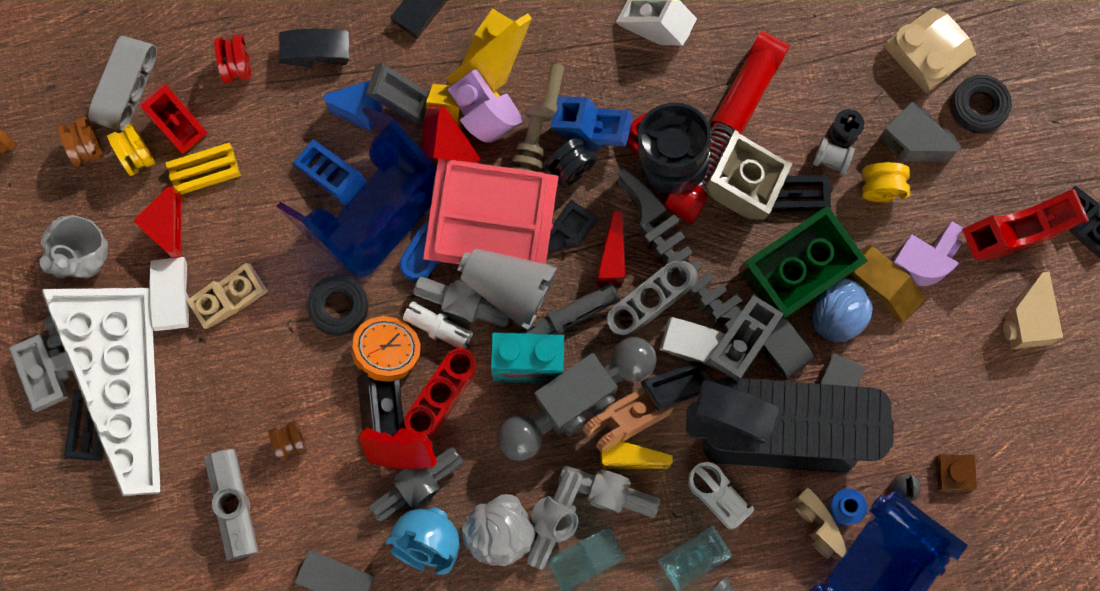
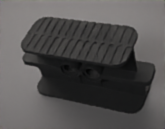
[686,377,894,472]

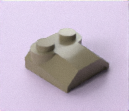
[706,130,793,220]

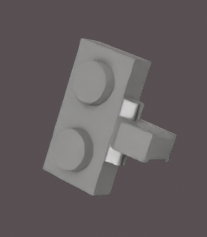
[9,334,72,412]

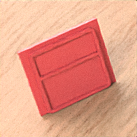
[423,159,559,264]

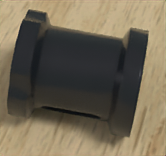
[828,109,865,148]

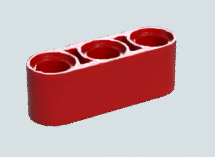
[404,348,477,440]

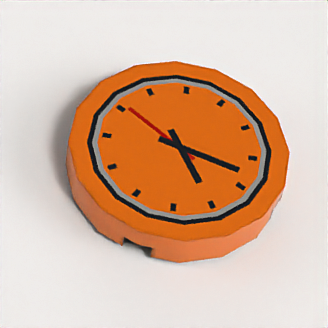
[351,316,421,382]

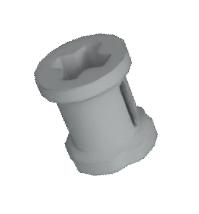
[812,137,855,176]

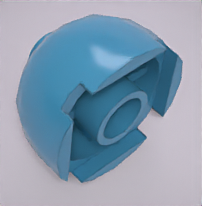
[386,507,460,575]

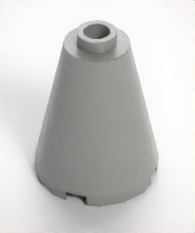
[457,248,558,330]

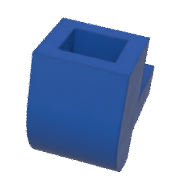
[550,96,633,150]

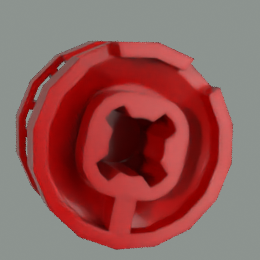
[214,34,252,84]

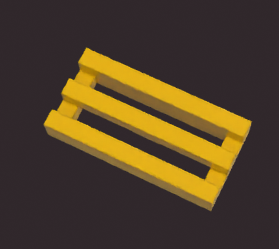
[165,142,241,195]

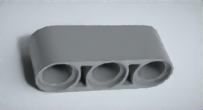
[88,35,157,132]
[607,261,698,335]

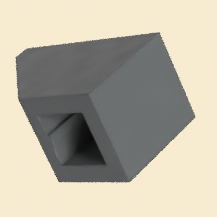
[878,102,962,162]

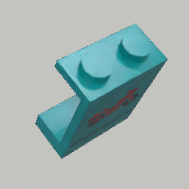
[491,333,564,385]

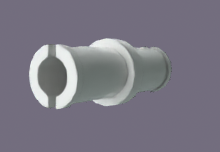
[403,301,473,349]

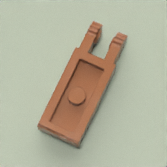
[582,388,674,452]

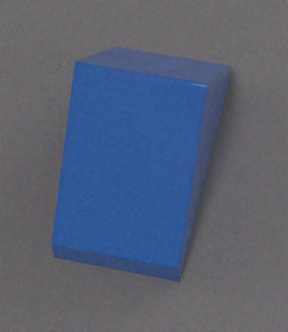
[323,80,385,132]

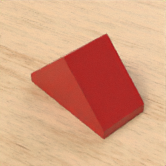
[138,83,208,154]
[420,105,481,163]
[133,187,182,258]

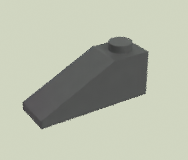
[707,295,783,382]

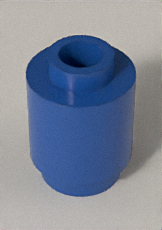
[825,488,867,527]

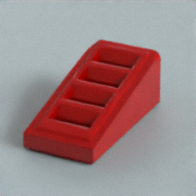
[597,211,625,286]

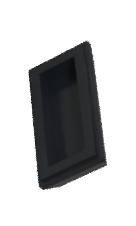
[641,362,713,410]

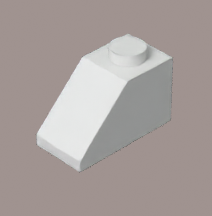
[616,0,697,46]

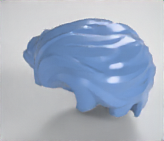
[812,278,873,343]

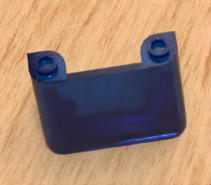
[810,491,968,591]

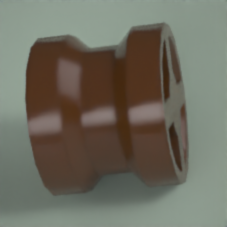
[268,420,307,463]

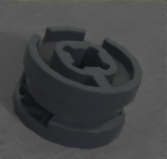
[545,137,597,188]

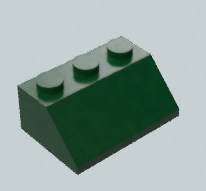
[738,206,868,319]

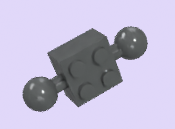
[497,337,656,461]

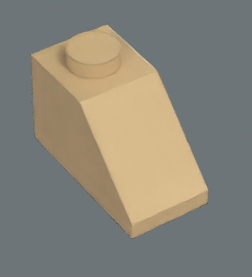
[1003,271,1063,349]

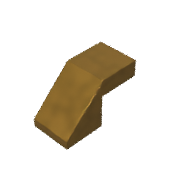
[850,245,926,323]

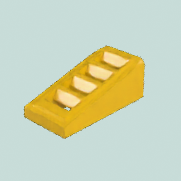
[600,437,673,469]

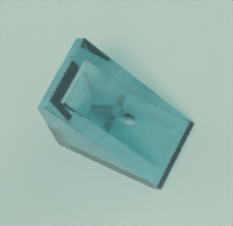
[548,527,626,591]

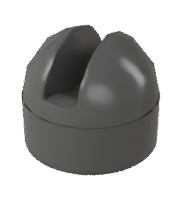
[890,474,921,502]

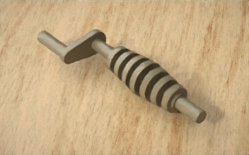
[511,64,565,171]

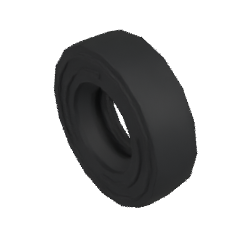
[950,75,1012,133]
[307,275,369,336]

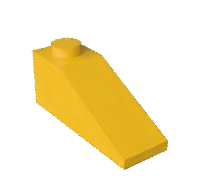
[446,13,532,97]

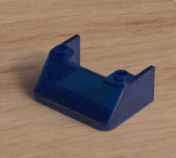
[276,106,437,277]

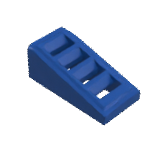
[292,139,367,206]

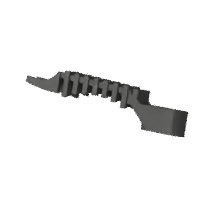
[616,169,814,381]

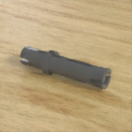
[520,282,620,335]

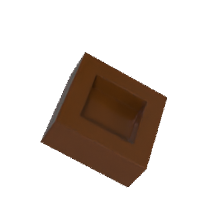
[936,455,977,491]

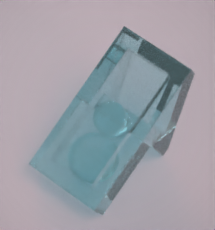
[658,526,733,591]

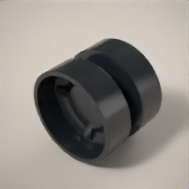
[638,103,711,194]

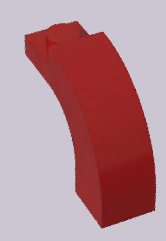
[962,189,1089,261]

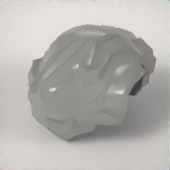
[39,215,108,279]
[462,494,536,566]

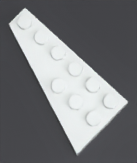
[42,288,160,496]

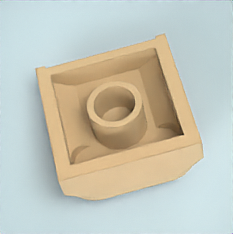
[884,7,976,94]

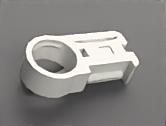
[688,462,754,530]

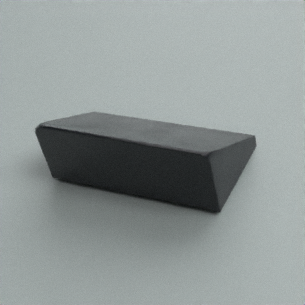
[357,373,405,437]

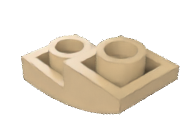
[187,263,268,329]
[792,487,847,560]

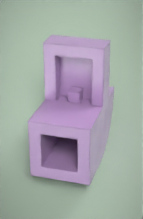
[448,69,525,143]
[892,221,963,286]

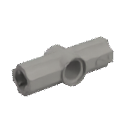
[204,449,259,561]

